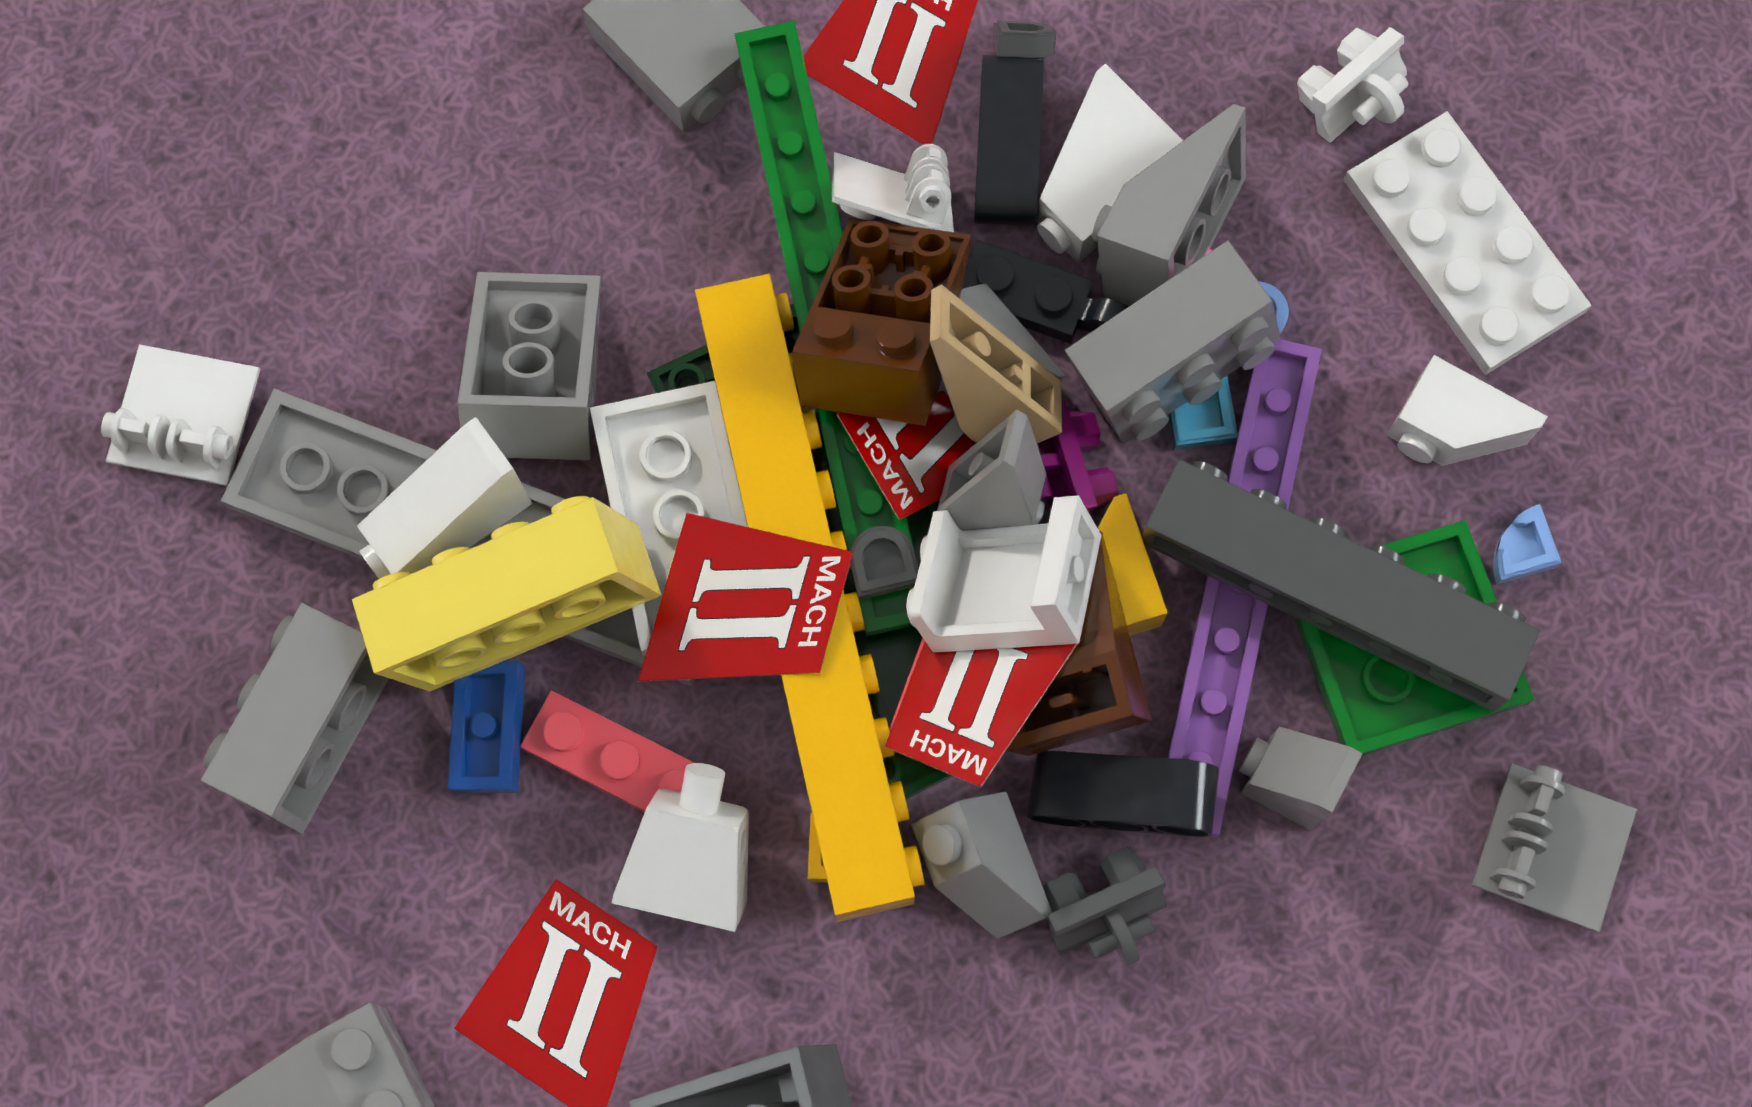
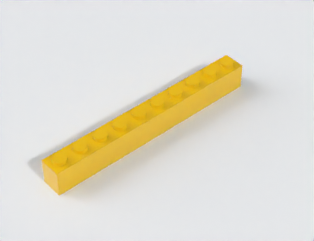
[695,273,925,922]

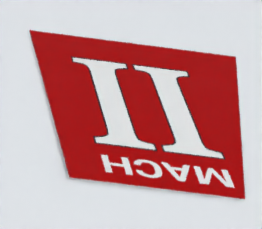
[803,0,978,145]
[837,378,977,520]
[638,513,853,682]
[885,642,1077,787]
[454,879,658,1107]

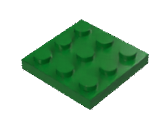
[1294,520,1534,756]

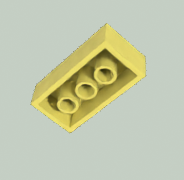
[352,496,662,692]

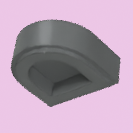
[992,20,1057,58]
[850,526,919,600]

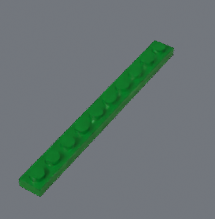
[734,20,914,636]

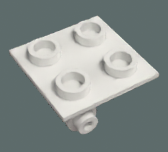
[832,144,954,232]
[101,344,261,486]

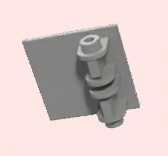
[1472,763,1637,933]

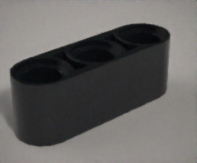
[974,55,1044,227]
[1027,751,1219,837]

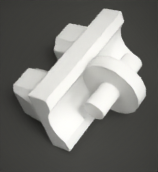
[1297,27,1408,143]

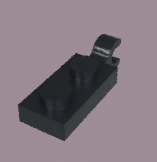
[962,240,1128,344]

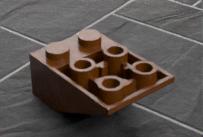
[792,218,972,426]
[1006,531,1152,756]

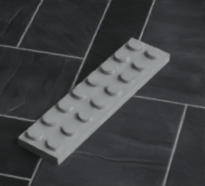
[221,389,695,687]

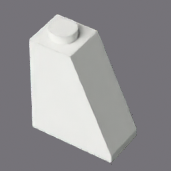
[1036,64,1183,263]
[357,417,532,579]

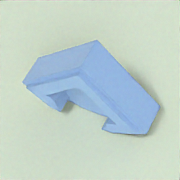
[1493,504,1562,585]

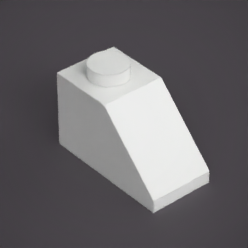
[1387,355,1548,466]

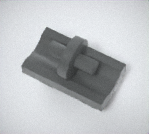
[1044,846,1167,966]

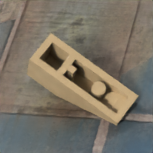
[930,285,1062,443]

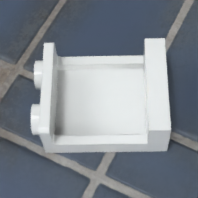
[906,495,1102,653]

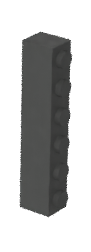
[1142,459,1541,712]

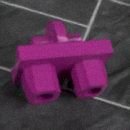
[1037,400,1119,513]

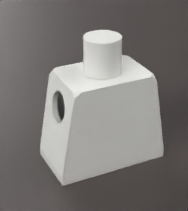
[612,763,749,932]

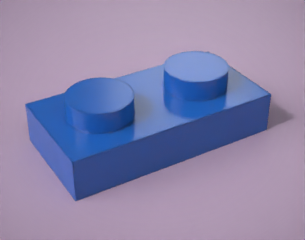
[447,661,525,793]

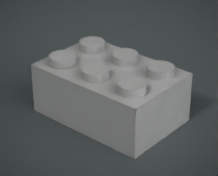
[1065,240,1281,445]
[201,603,389,834]

